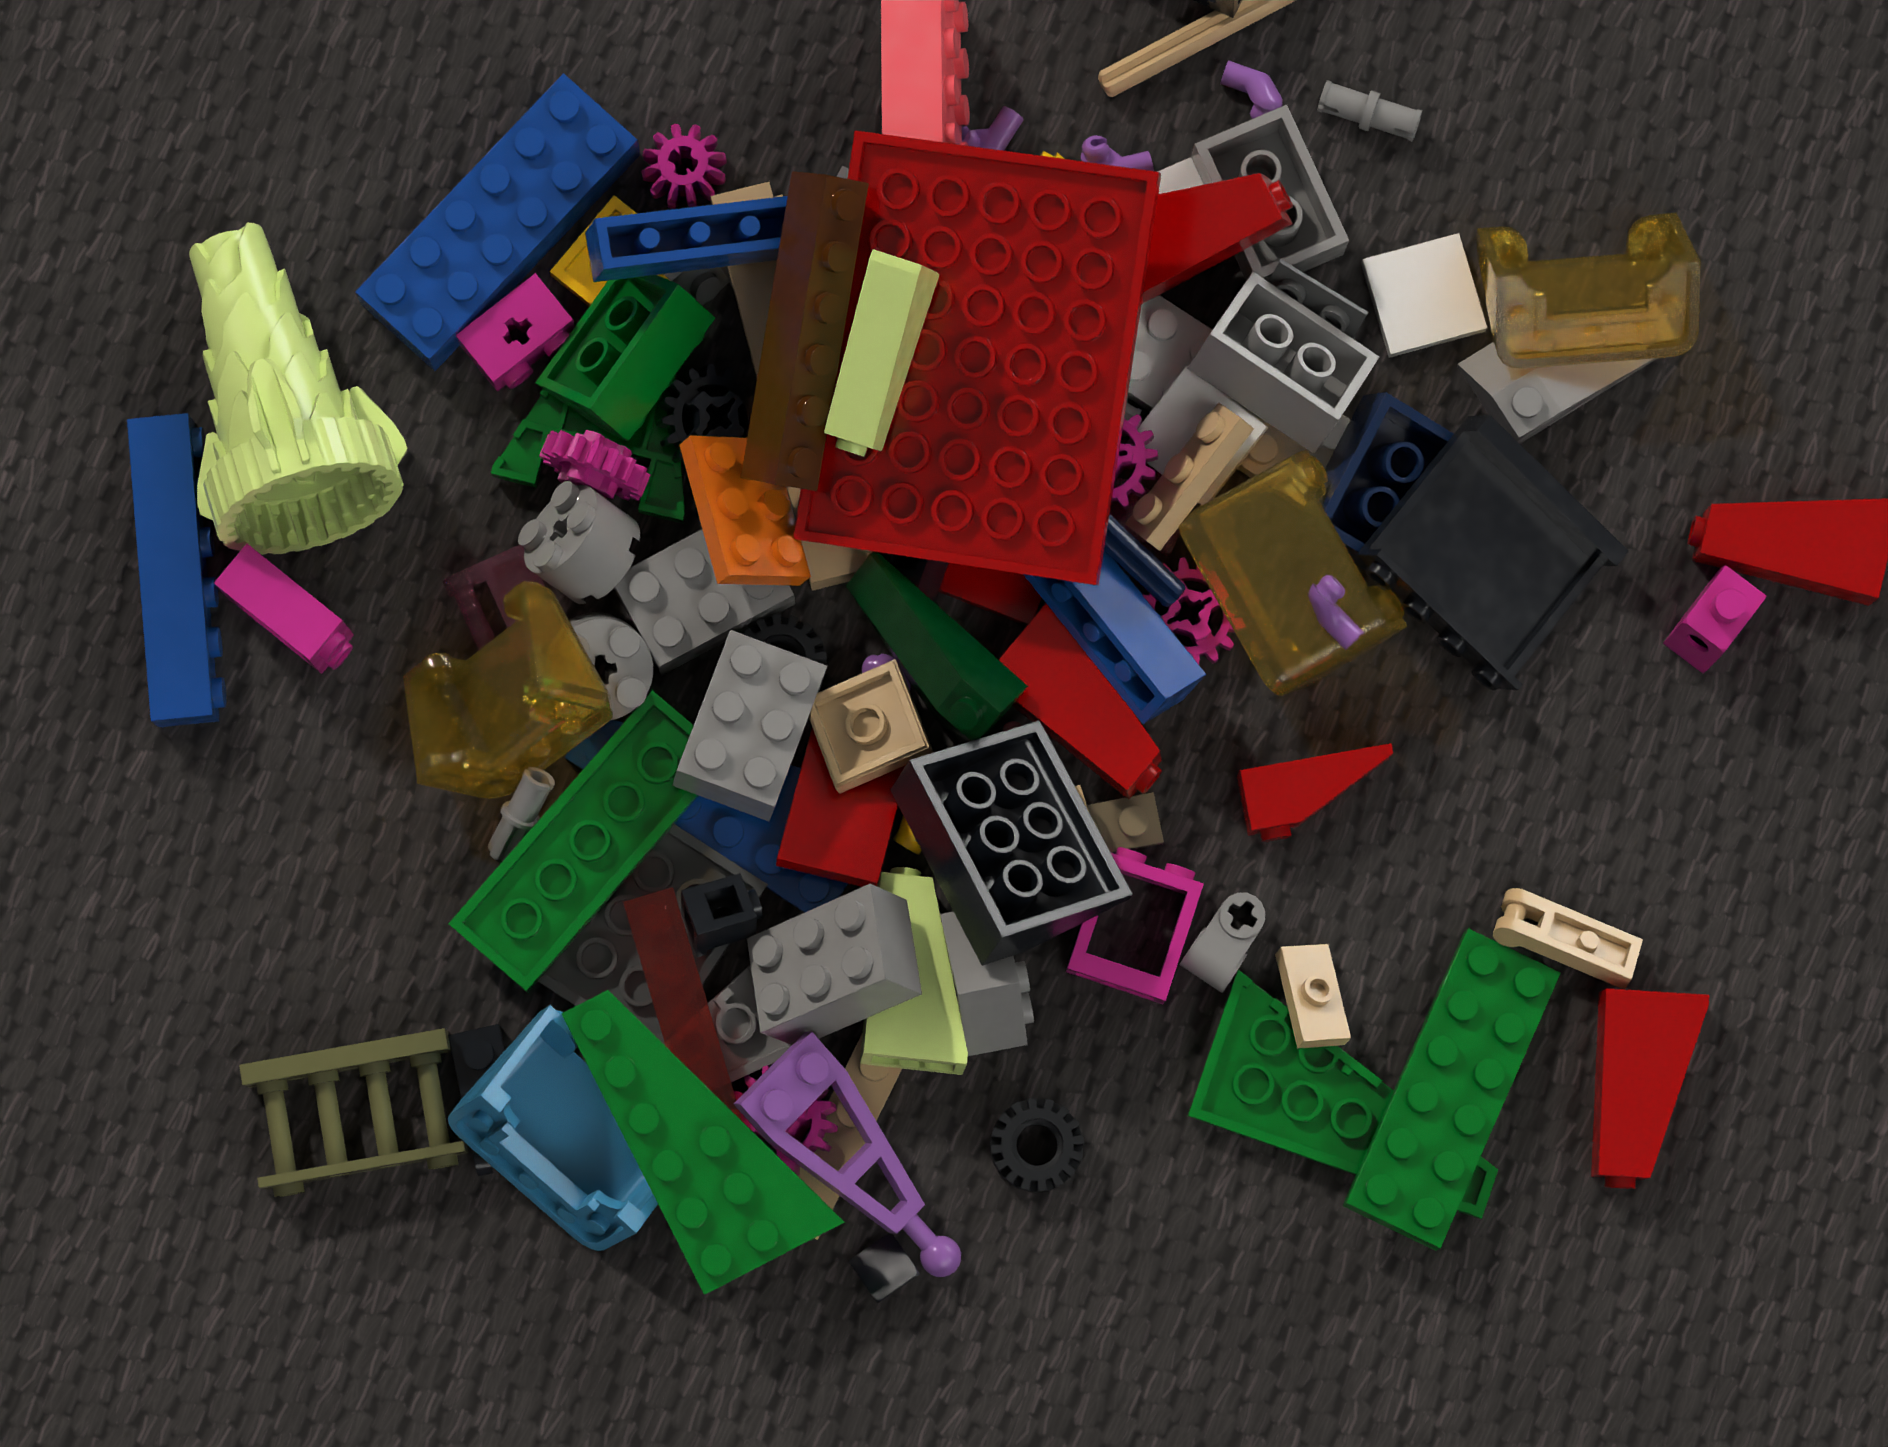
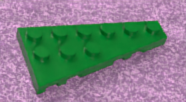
[1187,970,1498,1219]
[561,990,844,1295]

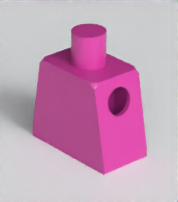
[1663,565,1767,674]

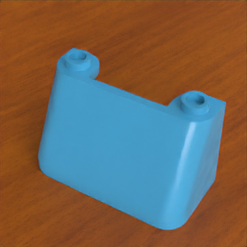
[448,1005,658,1251]

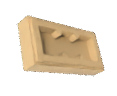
[1275,944,1351,1048]

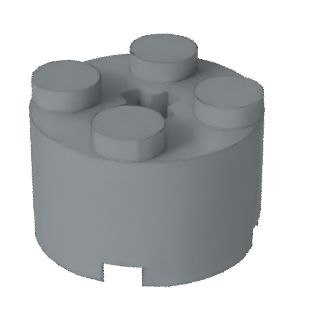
[518,481,640,604]
[545,612,653,721]

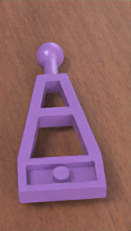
[734,1032,961,1277]

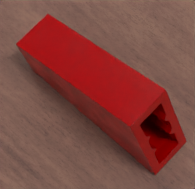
[1142,173,1293,304]
[1687,498,1888,606]
[999,604,1162,799]
[1591,988,1709,1189]

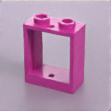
[214,544,354,674]
[1066,847,1204,1004]

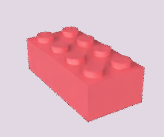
[881,0,970,146]

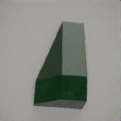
[846,551,1028,744]

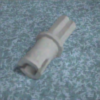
[488,767,555,861]

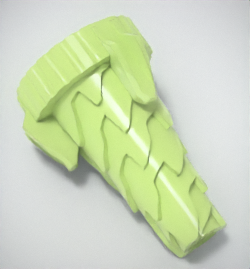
[189,222,407,555]

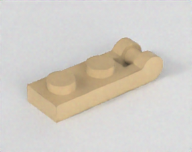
[1493,888,1643,990]

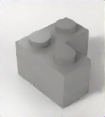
[940,912,1034,1056]

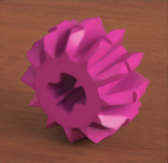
[641,123,726,209]

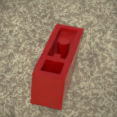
[1237,743,1393,842]

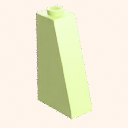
[824,249,940,457]
[860,867,968,1075]

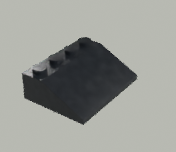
[890,721,1133,966]

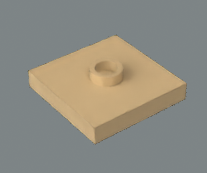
[809,659,934,794]

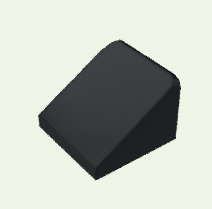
[849,1233,920,1304]

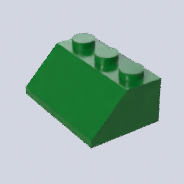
[535,275,715,441]

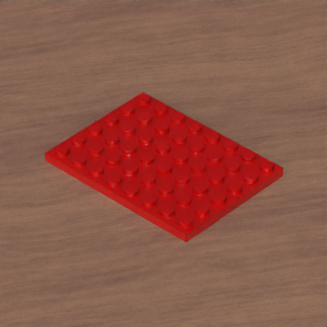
[793,130,1161,586]

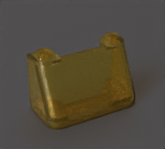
[1477,213,1701,369]
[1178,450,1407,696]
[403,581,613,798]

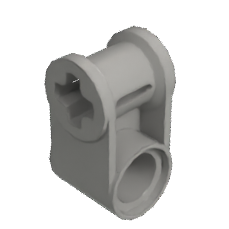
[1179,893,1265,993]

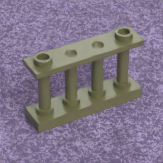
[239,1028,469,1197]

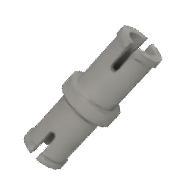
[1317,80,1423,142]

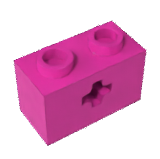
[456,273,575,391]

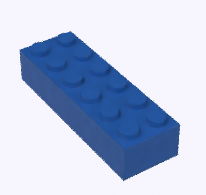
[355,73,641,371]

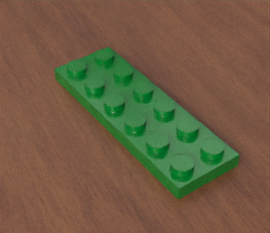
[448,690,699,993]
[1343,928,1561,1251]

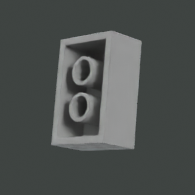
[1191,105,1349,282]
[1187,272,1379,454]
[614,529,795,676]
[672,630,827,821]
[747,884,922,1045]

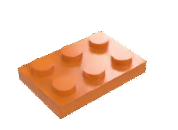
[679,435,811,586]

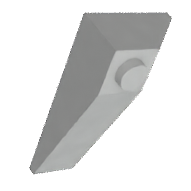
[1457,302,1681,444]

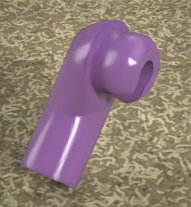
[1220,60,1283,119]
[1308,575,1364,650]

